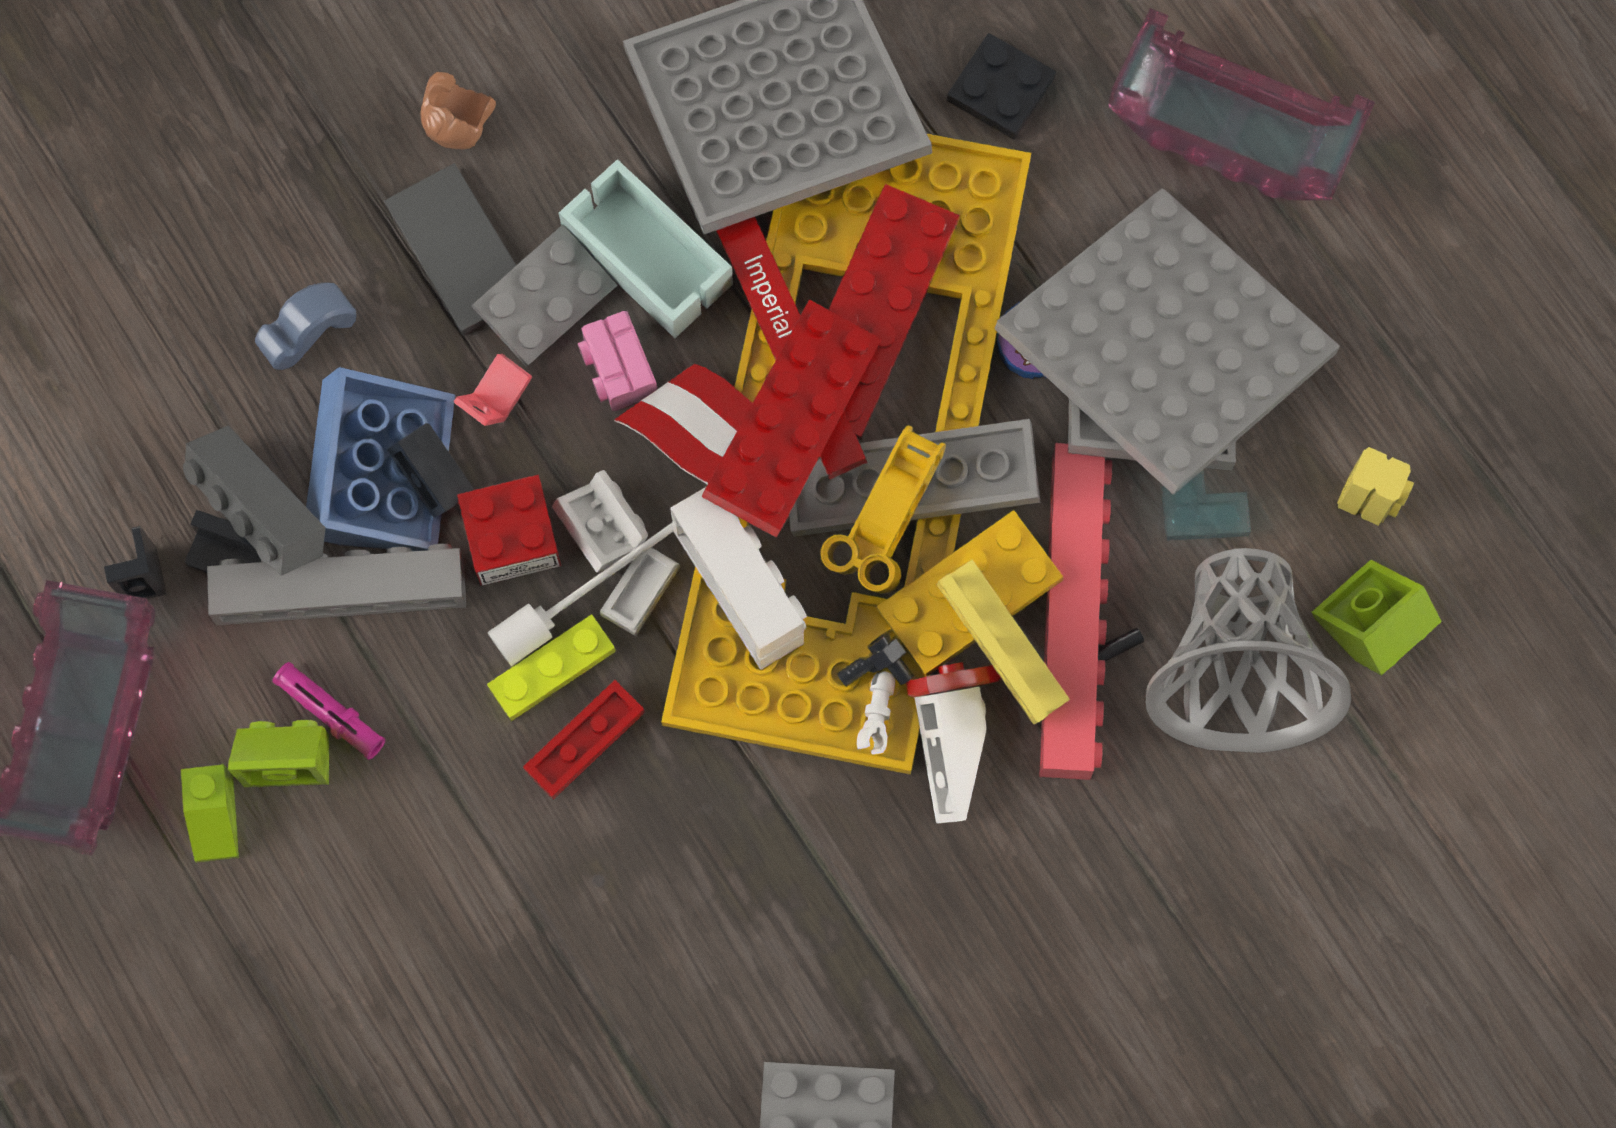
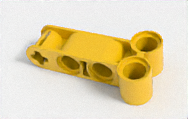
[820,425,946,594]

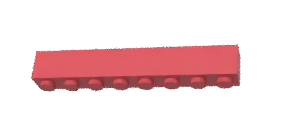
[1039,443,1112,780]

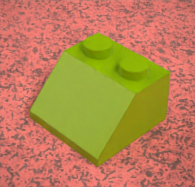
[1311,560,1442,676]
[228,720,329,787]

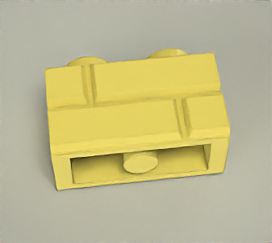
[1337,447,1414,525]

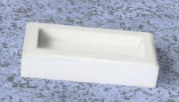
[600,548,680,636]

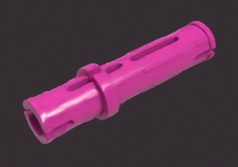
[272,662,386,760]

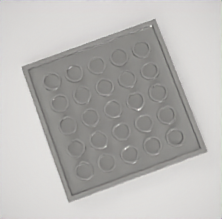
[623,0,932,234]
[995,188,1340,495]

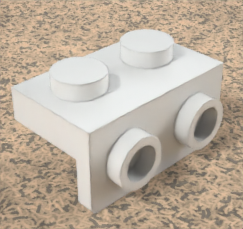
[552,470,648,573]

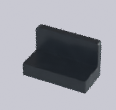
[387,423,473,518]
[185,510,261,573]
[104,526,167,604]

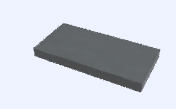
[384,163,516,336]

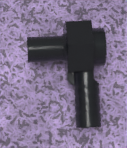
[837,632,914,687]

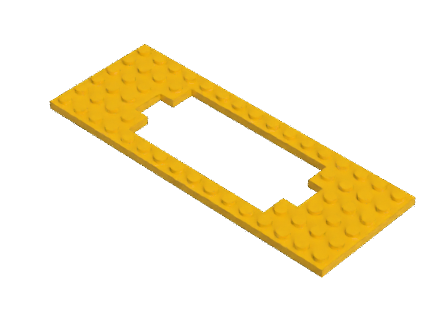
[661,134,1031,775]

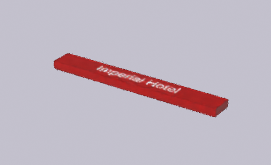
[716,217,868,480]

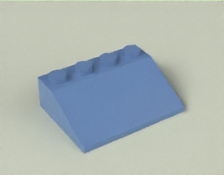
[306,367,455,551]

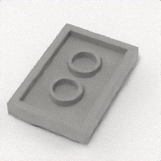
[472,225,617,367]
[760,1062,895,1128]

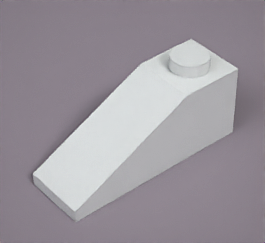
[915,687,987,823]

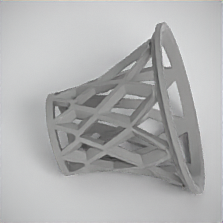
[1145,548,1351,753]

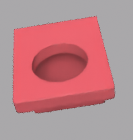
[454,354,532,426]

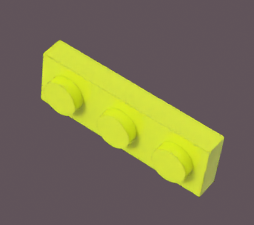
[487,614,616,722]

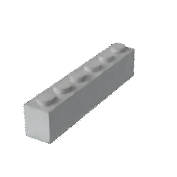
[207,544,466,625]

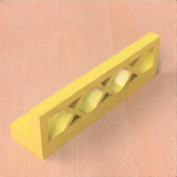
[936,560,1070,724]

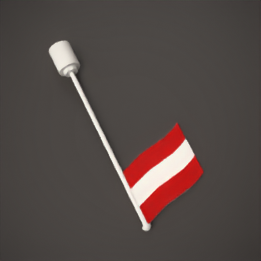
[487,363,752,667]

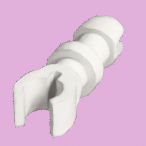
[856,671,895,755]

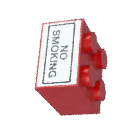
[457,474,562,586]

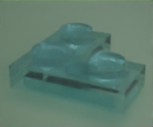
[1161,470,1251,541]

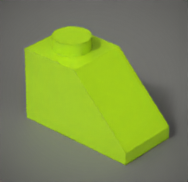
[181,764,239,863]

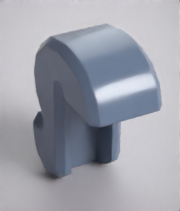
[255,282,357,370]

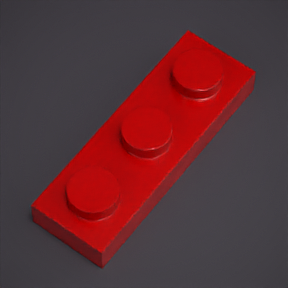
[523,680,645,800]

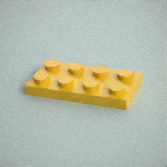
[877,510,1063,677]

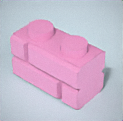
[578,311,657,411]

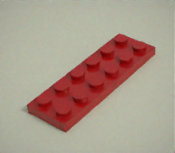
[828,184,960,439]
[701,300,882,538]

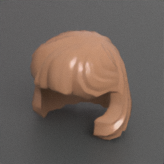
[420,72,496,150]

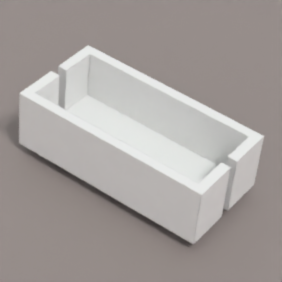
[670,487,807,670]

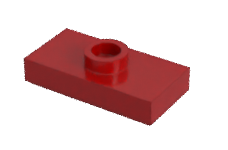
[906,662,1001,698]

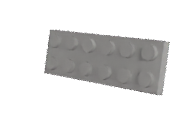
[789,419,1040,537]

